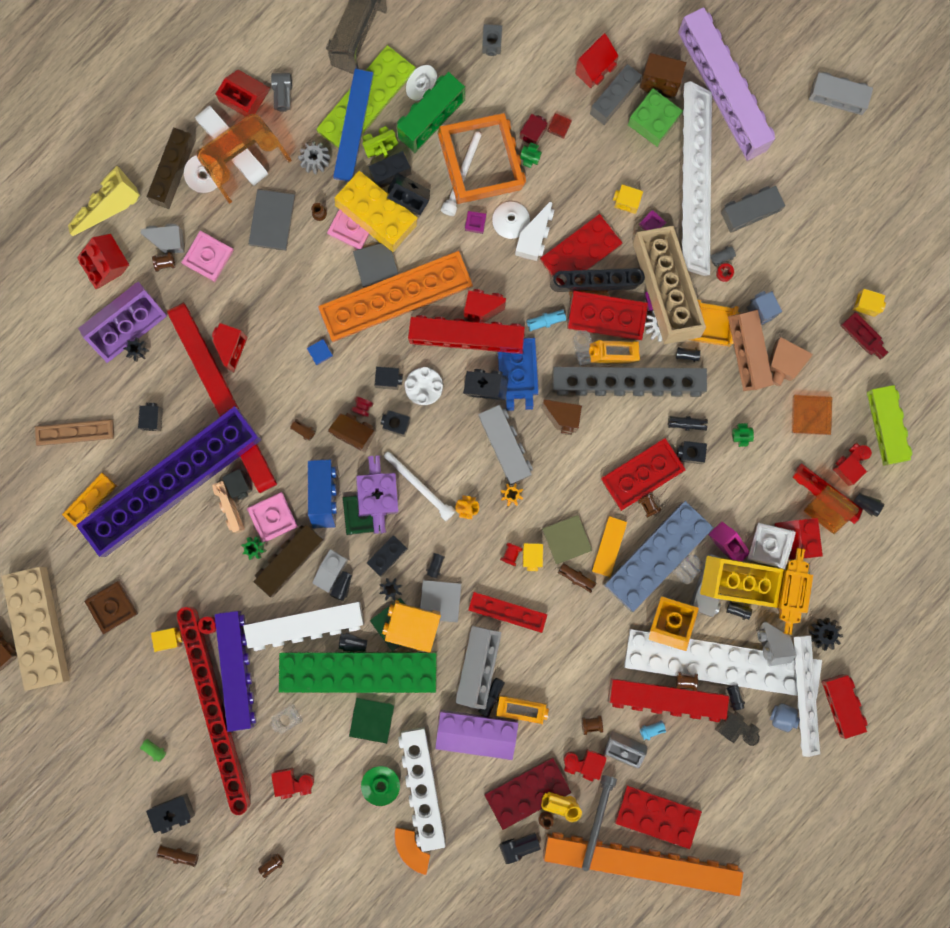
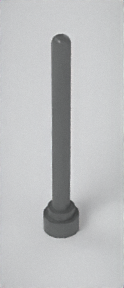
[582,775,617,871]

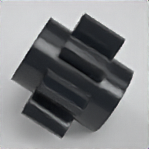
[123,337,149,362]
[379,578,403,601]

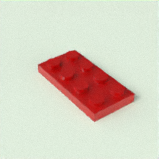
[540,214,623,285]
[567,291,648,341]
[600,438,686,511]
[615,785,702,849]

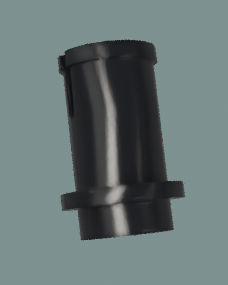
[676,347,701,363]
[426,553,445,579]
[726,601,753,620]
[726,685,745,711]

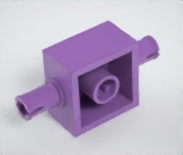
[356,456,398,534]

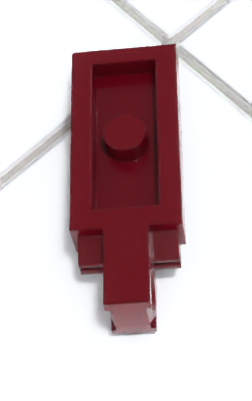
[840,312,889,360]

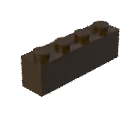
[146,127,196,209]
[253,524,325,598]

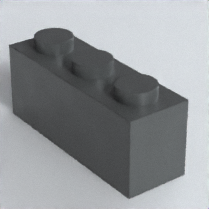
[590,64,642,125]
[721,186,785,233]

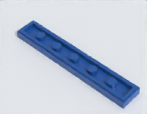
[333,69,374,182]

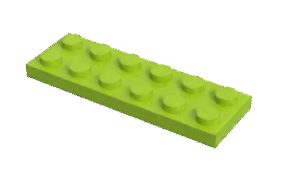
[316,45,416,149]

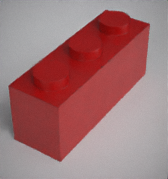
[821,674,868,739]

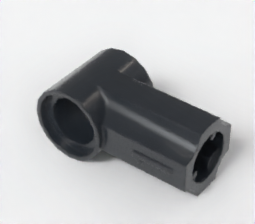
[499,832,541,864]

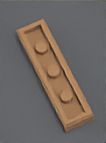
[35,419,114,446]

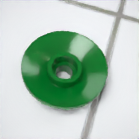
[361,766,400,806]

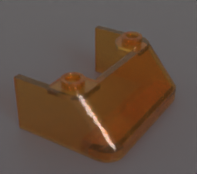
[197,114,292,204]

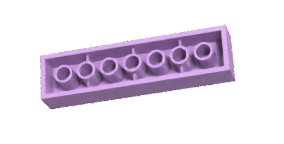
[678,7,775,161]

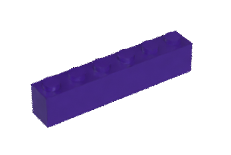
[215,611,257,732]

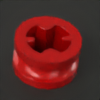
[716,263,735,282]

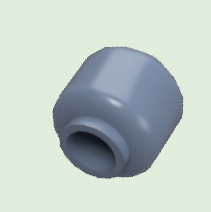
[770,703,800,732]

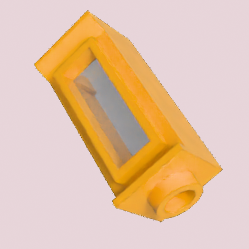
[589,340,640,364]
[496,695,549,724]

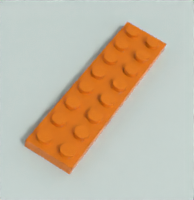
[318,251,473,342]

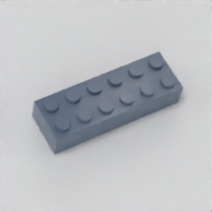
[603,501,713,612]

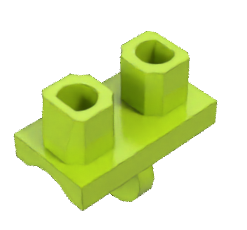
[362,126,398,158]

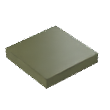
[542,515,592,565]

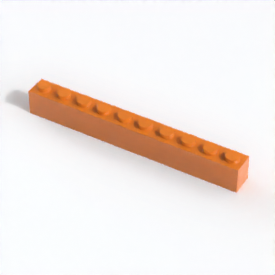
[543,832,744,896]

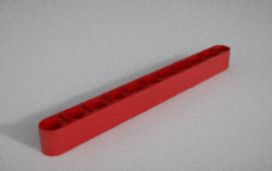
[167,302,277,493]
[177,607,250,815]

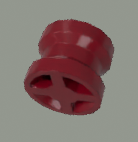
[350,396,374,418]

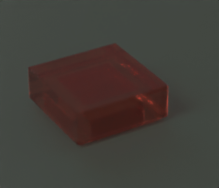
[547,113,572,139]

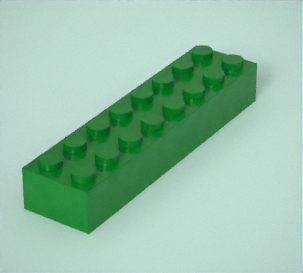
[279,652,437,693]

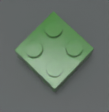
[628,89,683,147]

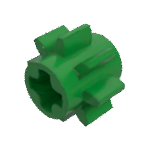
[520,143,542,168]
[732,423,754,447]
[241,536,267,560]

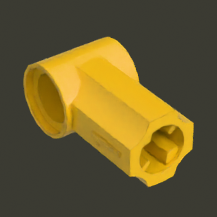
[541,792,582,822]

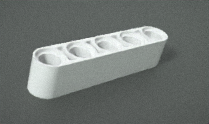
[195,106,268,186]

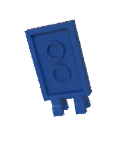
[498,338,538,411]

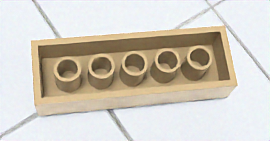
[633,226,706,344]
[1,567,70,691]

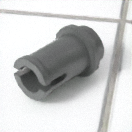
[710,246,736,266]

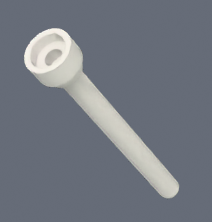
[441,131,481,216]
[384,452,456,521]

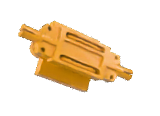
[774,548,813,635]

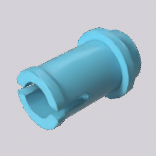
[640,720,666,740]

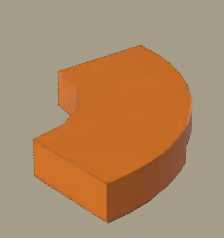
[395,827,430,875]

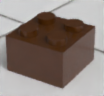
[640,53,687,98]

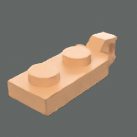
[212,481,245,533]

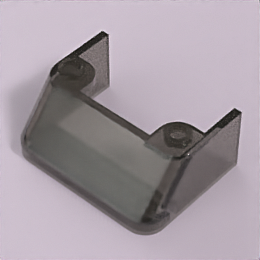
[326,0,387,74]

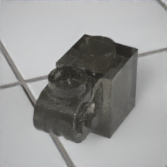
[715,711,760,746]

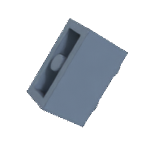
[747,291,782,325]

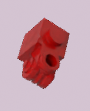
[832,443,872,486]
[563,749,607,782]
[271,767,314,799]

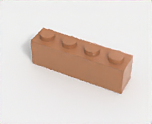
[728,310,773,391]

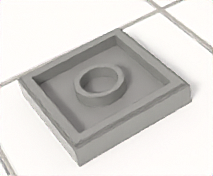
[420,580,461,622]

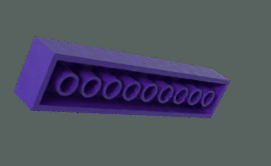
[76,406,262,557]

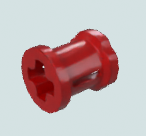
[500,542,523,567]
[198,616,216,634]

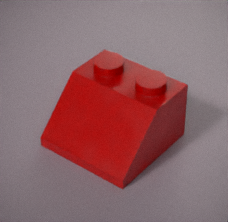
[575,33,619,88]
[212,323,248,373]
[774,518,823,560]

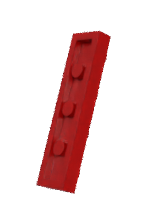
[792,463,863,524]
[468,592,548,633]

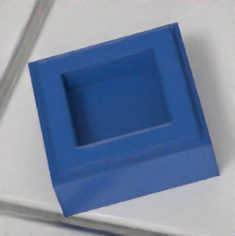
[307,339,333,365]

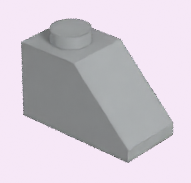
[312,550,348,593]

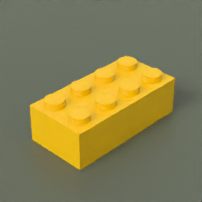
[334,171,417,253]
[700,556,784,608]

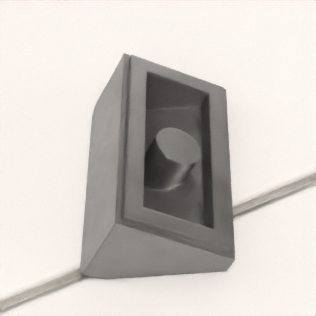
[603,731,647,769]

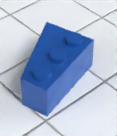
[308,460,337,529]

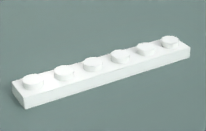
[793,636,820,757]

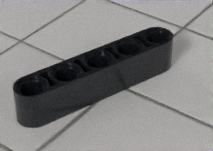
[550,268,645,292]

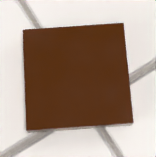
[84,581,138,634]

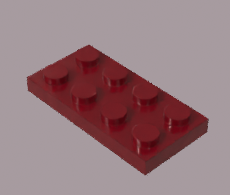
[484,757,571,830]

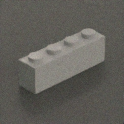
[478,405,533,485]
[456,626,502,709]

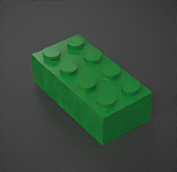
[397,72,465,153]

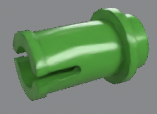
[140,739,166,762]

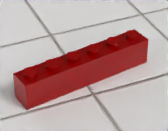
[408,315,525,354]
[608,678,729,722]

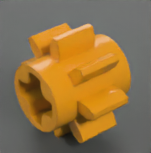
[500,483,523,506]
[455,495,479,519]

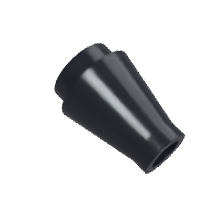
[854,492,885,517]
[330,571,353,601]
[338,632,368,652]

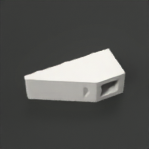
[515,202,554,261]

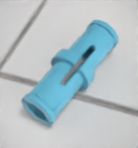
[526,309,566,332]

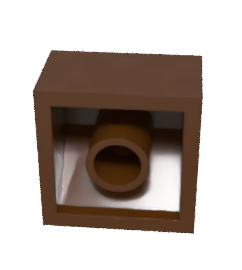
[541,399,582,435]
[328,413,376,453]

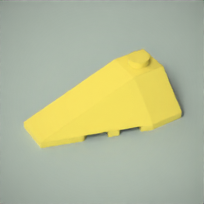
[68,166,140,236]

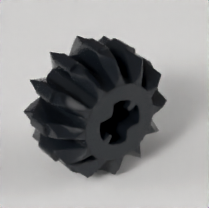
[809,617,843,651]

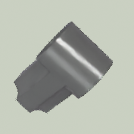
[271,73,292,112]

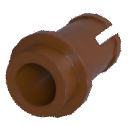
[311,203,327,221]
[290,419,316,441]
[538,812,554,829]
[258,853,284,878]

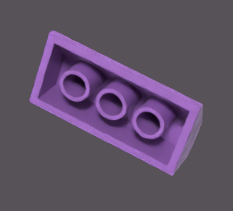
[78,281,167,363]
[435,710,518,760]

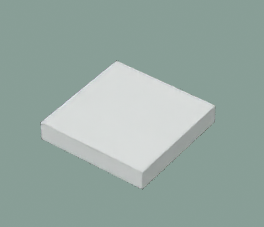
[748,523,796,569]

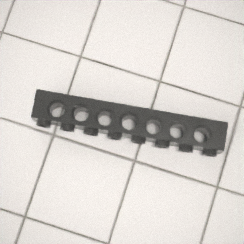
[552,367,707,397]

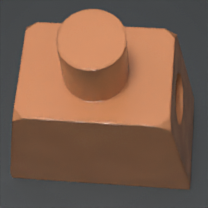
[769,337,813,386]

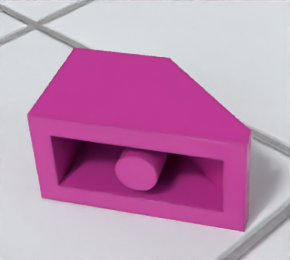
[708,522,749,561]

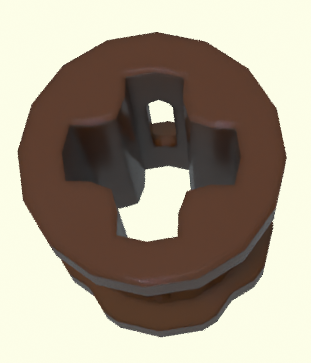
[152,251,176,272]
[638,493,661,518]
[676,672,698,691]
[581,715,603,735]

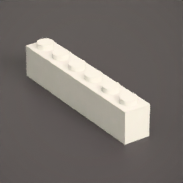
[243,602,365,651]

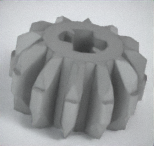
[298,141,331,174]

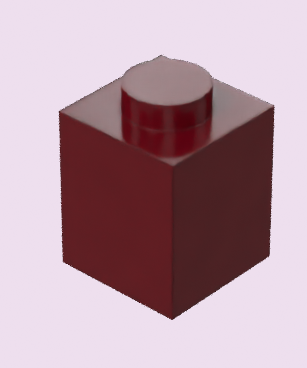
[520,114,548,145]

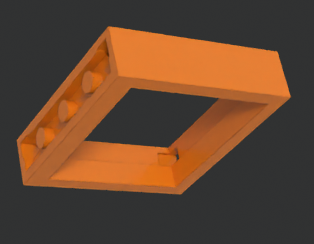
[437,113,526,204]

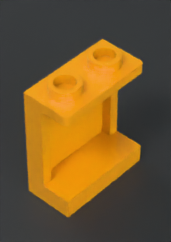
[690,300,741,347]
[382,600,441,653]

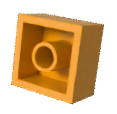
[649,596,699,651]

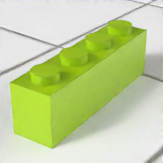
[867,385,912,466]

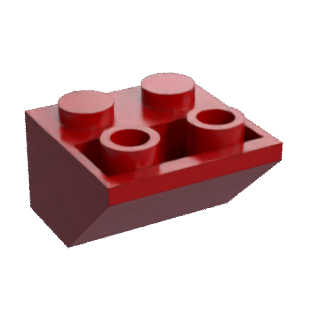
[215,70,270,120]
[77,233,129,289]
[464,289,506,323]

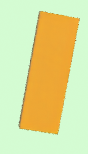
[62,473,117,528]
[591,517,627,577]

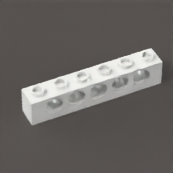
[398,727,446,852]

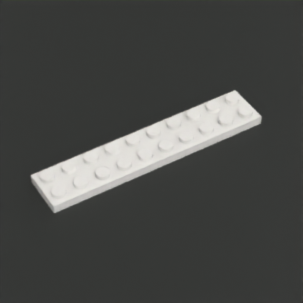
[682,81,712,276]
[624,629,822,699]

